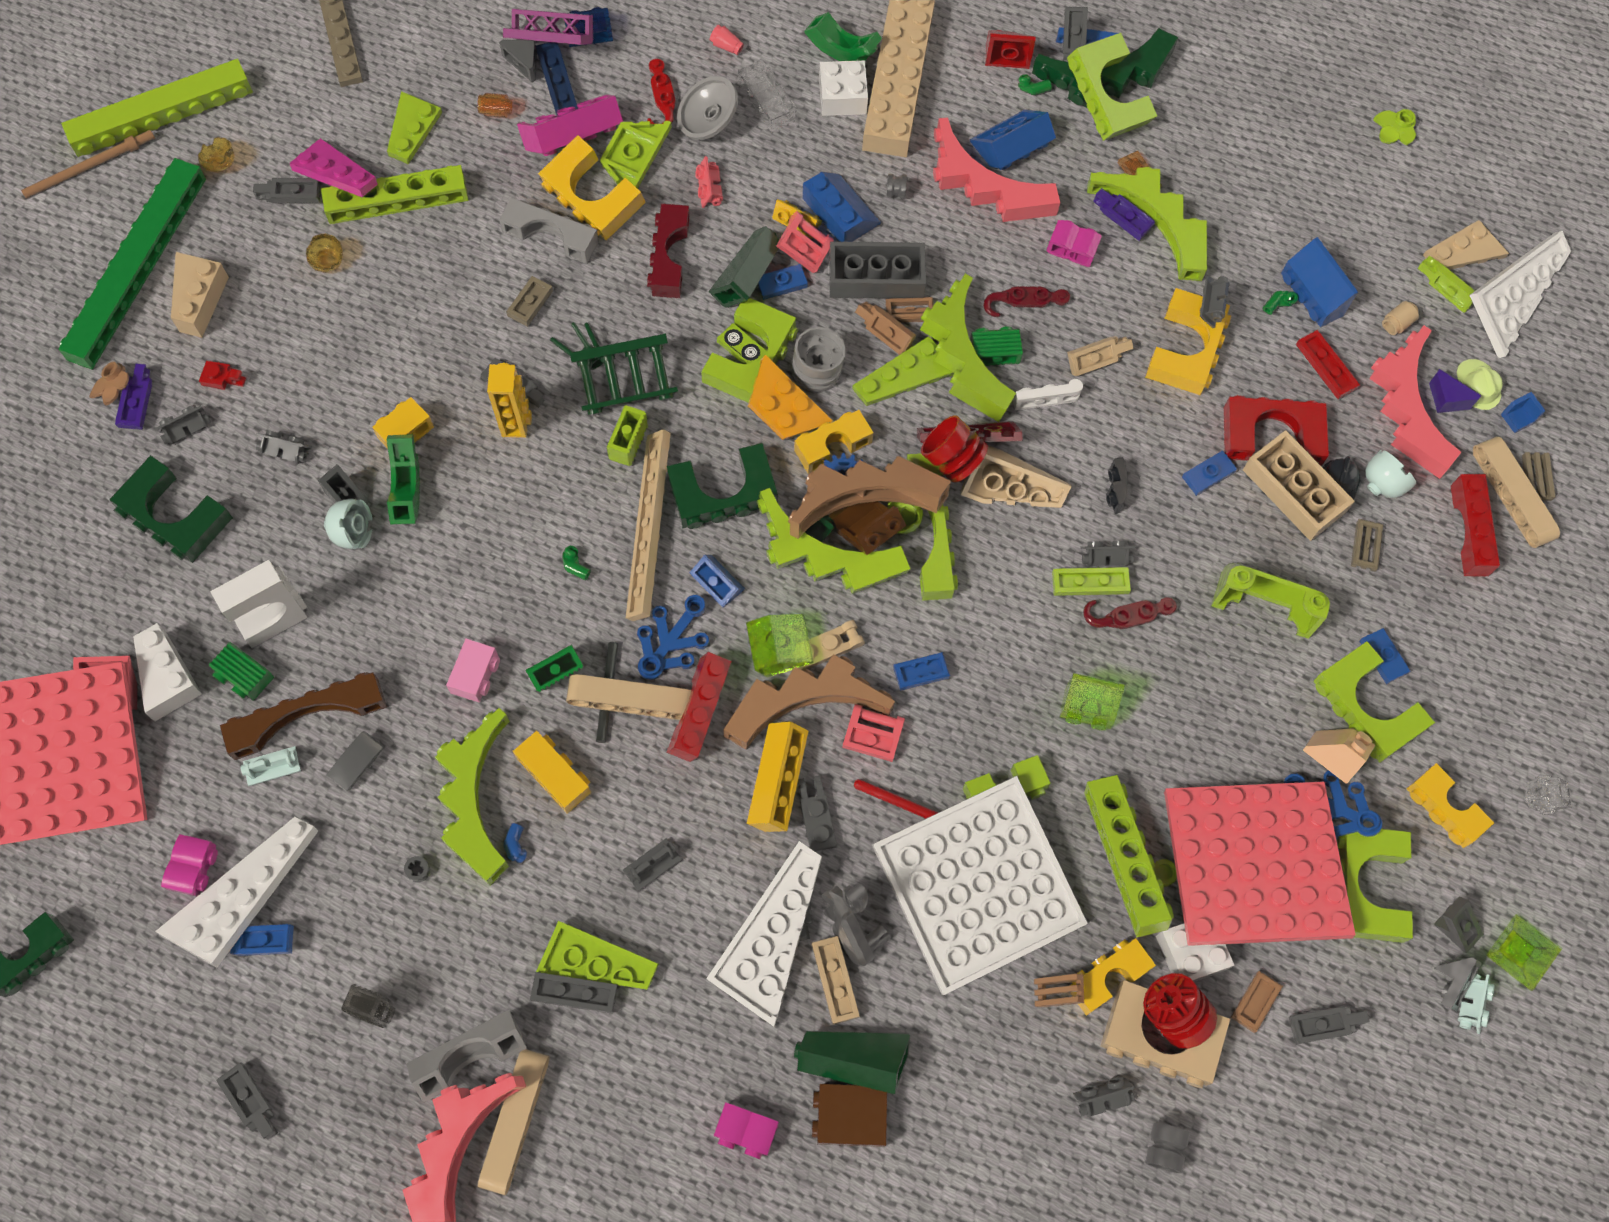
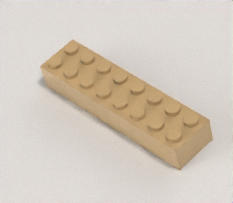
[862,0,935,157]

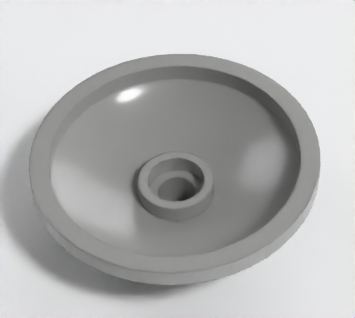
[677,76,738,140]

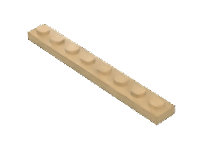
[626,429,671,621]

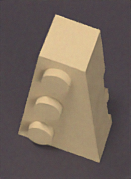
[171,252,229,338]

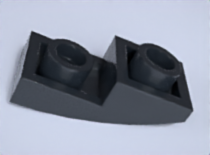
[1106,457,1128,514]

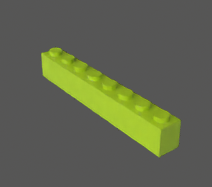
[61,58,253,157]

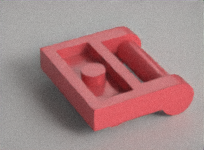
[776,211,834,273]
[842,704,905,762]

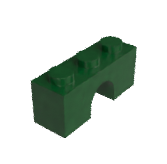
[0,912,74,997]

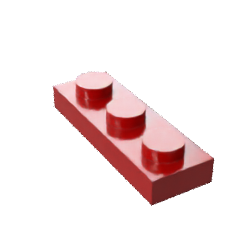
[1296,330,1360,400]

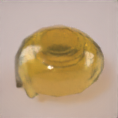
[198,137,234,172]
[306,233,343,273]

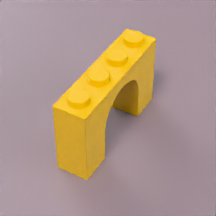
[538,135,646,240]
[1145,288,1231,395]

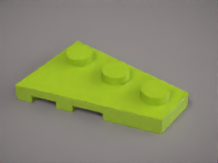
[387,91,442,164]

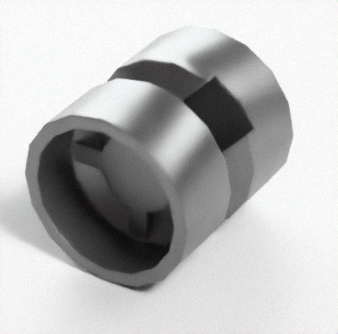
[1145,1123,1190,1174]

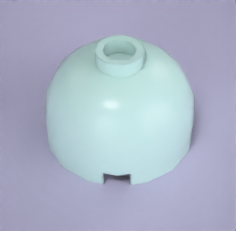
[1365,450,1416,498]
[324,499,372,549]

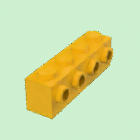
[487,363,532,438]
[746,722,809,832]

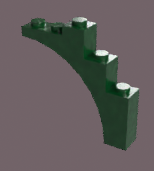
[1032,28,1178,108]

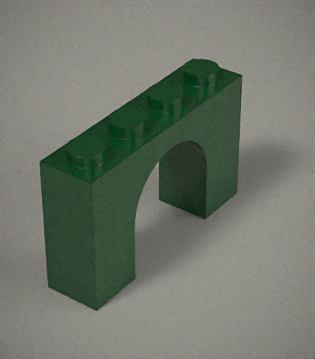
[667,443,778,529]
[109,455,233,563]

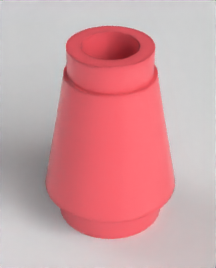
[709,24,744,55]

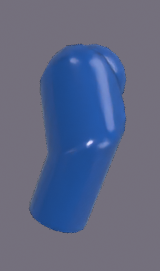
[503,823,527,863]

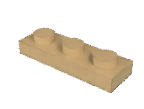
[811,936,860,1025]

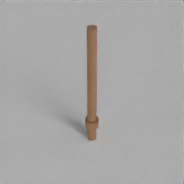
[21,130,155,198]

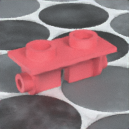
[695,156,723,208]

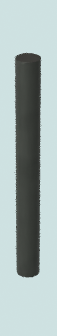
[596,642,618,743]

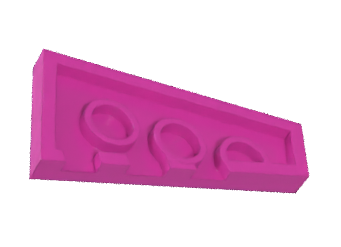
[290,138,378,197]

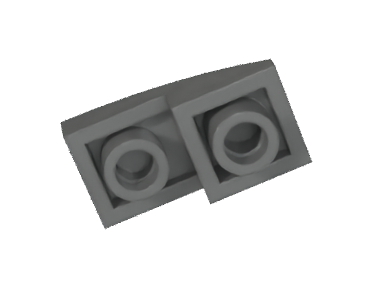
[326,731,384,791]

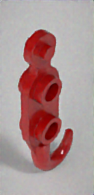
[647,59,676,124]

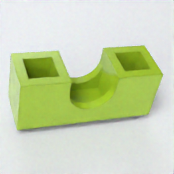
[963,755,1051,800]

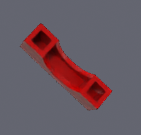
[1451,474,1500,576]
[666,652,732,762]

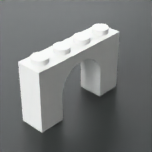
[210,560,307,648]

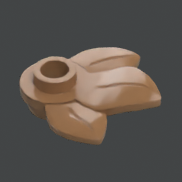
[89,362,129,405]

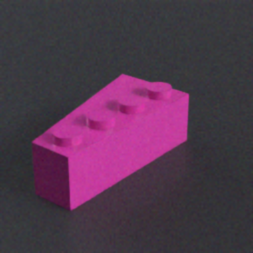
[517,94,623,156]

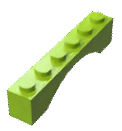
[906,453,958,601]

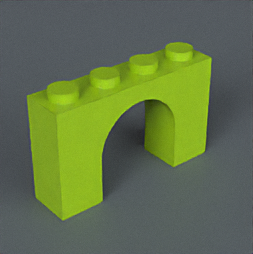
[1067,33,1157,141]
[701,298,798,403]
[1313,641,1435,763]
[1337,827,1413,943]

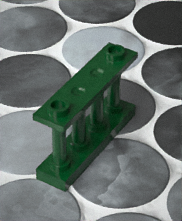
[569,333,678,415]

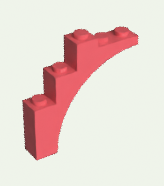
[933,117,1060,222]
[1369,325,1461,479]
[402,1073,526,1222]

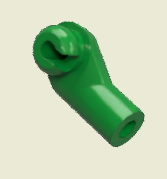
[1018,74,1052,95]
[1263,291,1298,315]
[562,545,591,581]

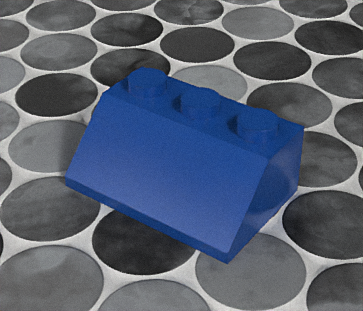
[969,110,1056,170]
[802,172,881,242]
[1281,237,1358,328]

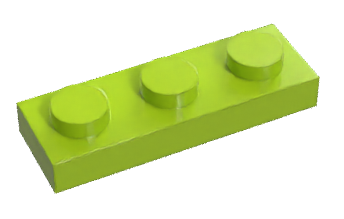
[1052,567,1131,596]

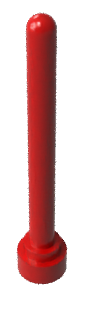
[854,779,938,819]

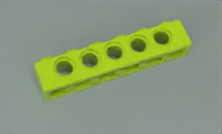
[321,165,469,224]
[1084,775,1174,938]

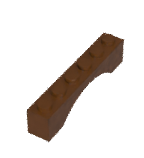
[220,672,387,760]

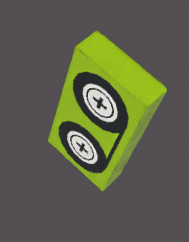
[717,323,767,364]

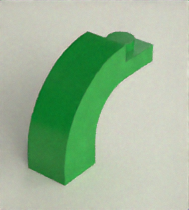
[804,12,882,61]
[386,434,420,525]

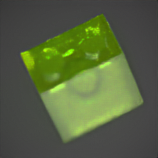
[746,614,814,677]
[1060,673,1125,730]

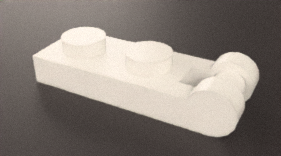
[1013,379,1083,410]

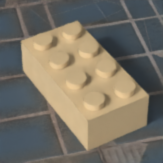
[1243,430,1355,541]

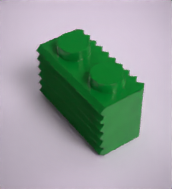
[970,326,1023,366]
[209,642,275,701]
[525,644,583,692]

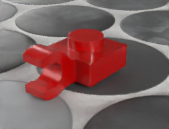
[199,360,246,390]

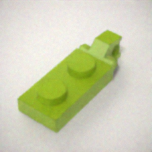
[1417,256,1475,313]

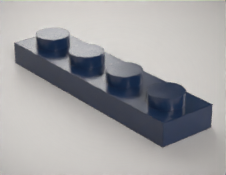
[536,42,578,116]

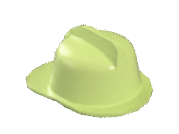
[1456,359,1503,410]

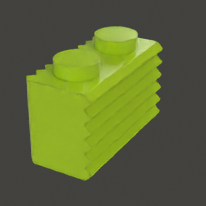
[606,405,648,466]

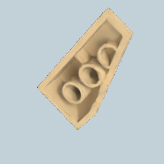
[961,445,1072,508]

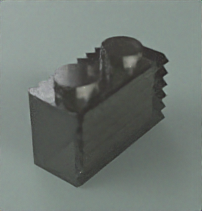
[341,984,395,1028]

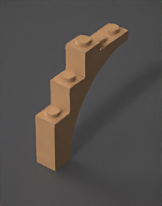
[788,456,951,539]
[724,654,895,749]

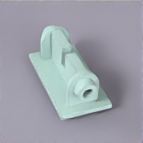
[240,746,301,786]
[1458,974,1495,1034]

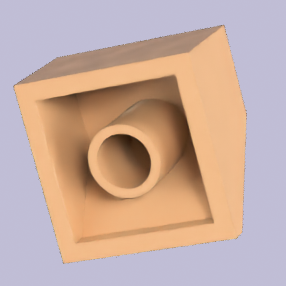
[1303,728,1375,784]

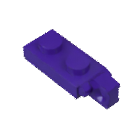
[1093,188,1155,241]
[115,364,152,430]

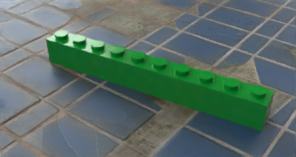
[58,158,206,370]

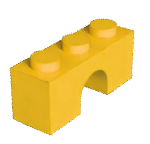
[794,410,873,474]
[1406,763,1494,848]
[1070,938,1156,1016]

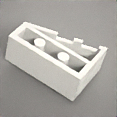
[133,623,202,721]

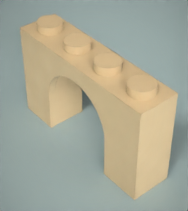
[1100,980,1230,1088]

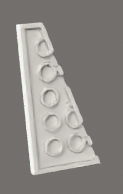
[1470,231,1571,358]
[155,817,318,968]
[706,841,822,1027]

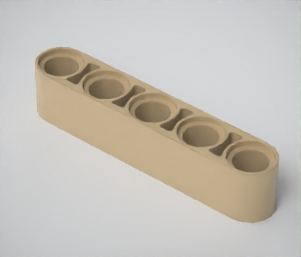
[1473,436,1560,548]
[566,674,692,720]
[478,1049,550,1196]

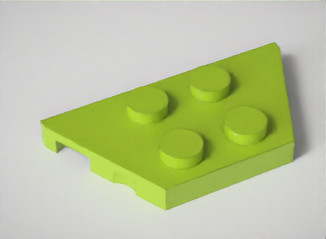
[600,121,672,189]

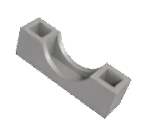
[499,198,599,264]
[406,1010,527,1103]

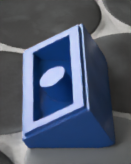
[689,555,745,607]

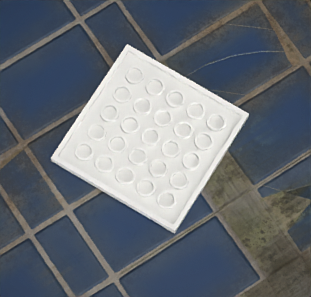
[872,776,1088,995]

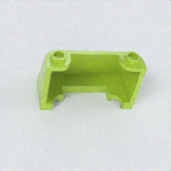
[1211,562,1330,639]

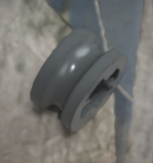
[404,856,430,882]

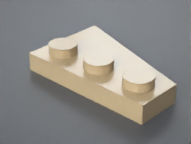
[1423,220,1509,270]

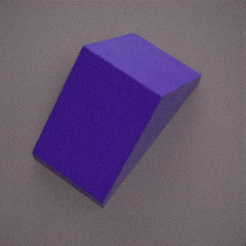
[1429,369,1481,413]

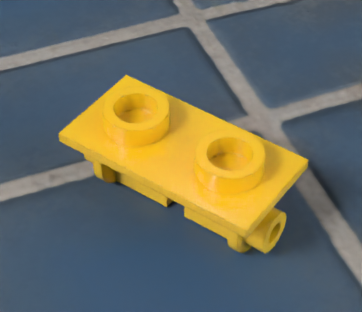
[772,199,822,239]

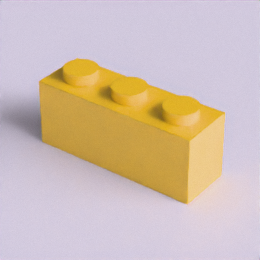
[513,731,591,814]

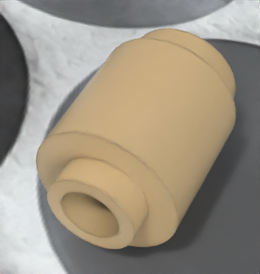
[1382,301,1419,335]

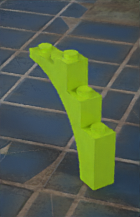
[1087,167,1207,281]
[920,273,1016,422]
[757,488,910,594]
[435,708,510,886]

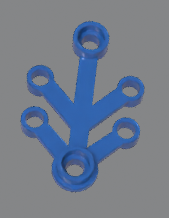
[637,595,709,680]
[1284,770,1382,841]

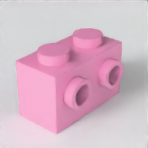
[446,639,500,703]

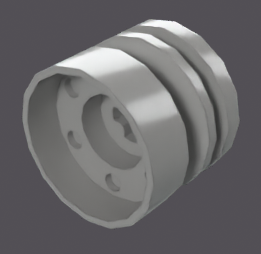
[791,327,846,392]

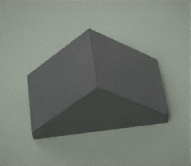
[499,40,537,82]
[318,464,369,504]

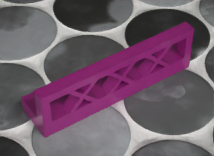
[503,9,593,45]

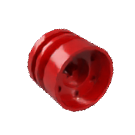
[921,415,988,483]
[1143,973,1218,1049]

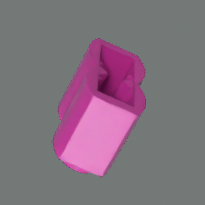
[1046,220,1102,267]
[161,834,218,897]
[714,1102,779,1159]

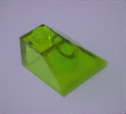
[1486,914,1562,991]

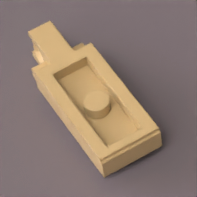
[1067,336,1133,376]

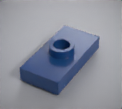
[757,264,808,300]
[1182,450,1237,496]
[1359,628,1411,684]
[893,652,950,691]

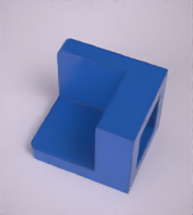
[1501,392,1545,433]

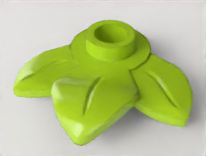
[1373,109,1416,145]

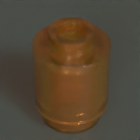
[478,93,512,118]

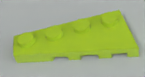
[852,336,954,406]
[536,921,659,990]

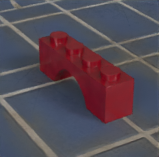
[647,203,690,299]

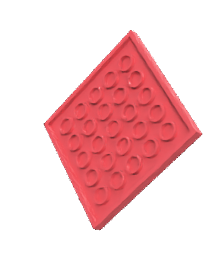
[0,662,147,845]
[1164,782,1356,946]

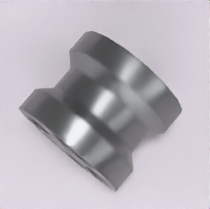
[886,173,907,198]

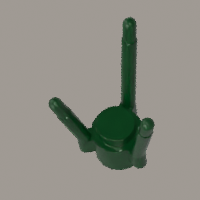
[550,322,604,370]

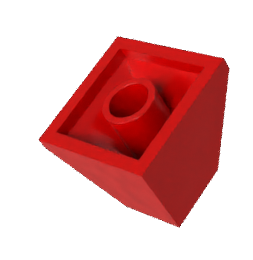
[985,30,1036,69]

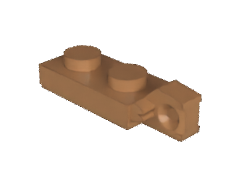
[855,301,916,355]

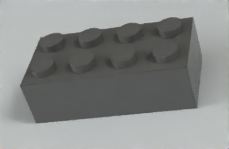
[829,242,926,298]

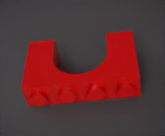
[1224,395,1329,466]

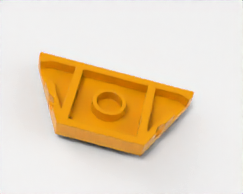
[748,355,833,440]

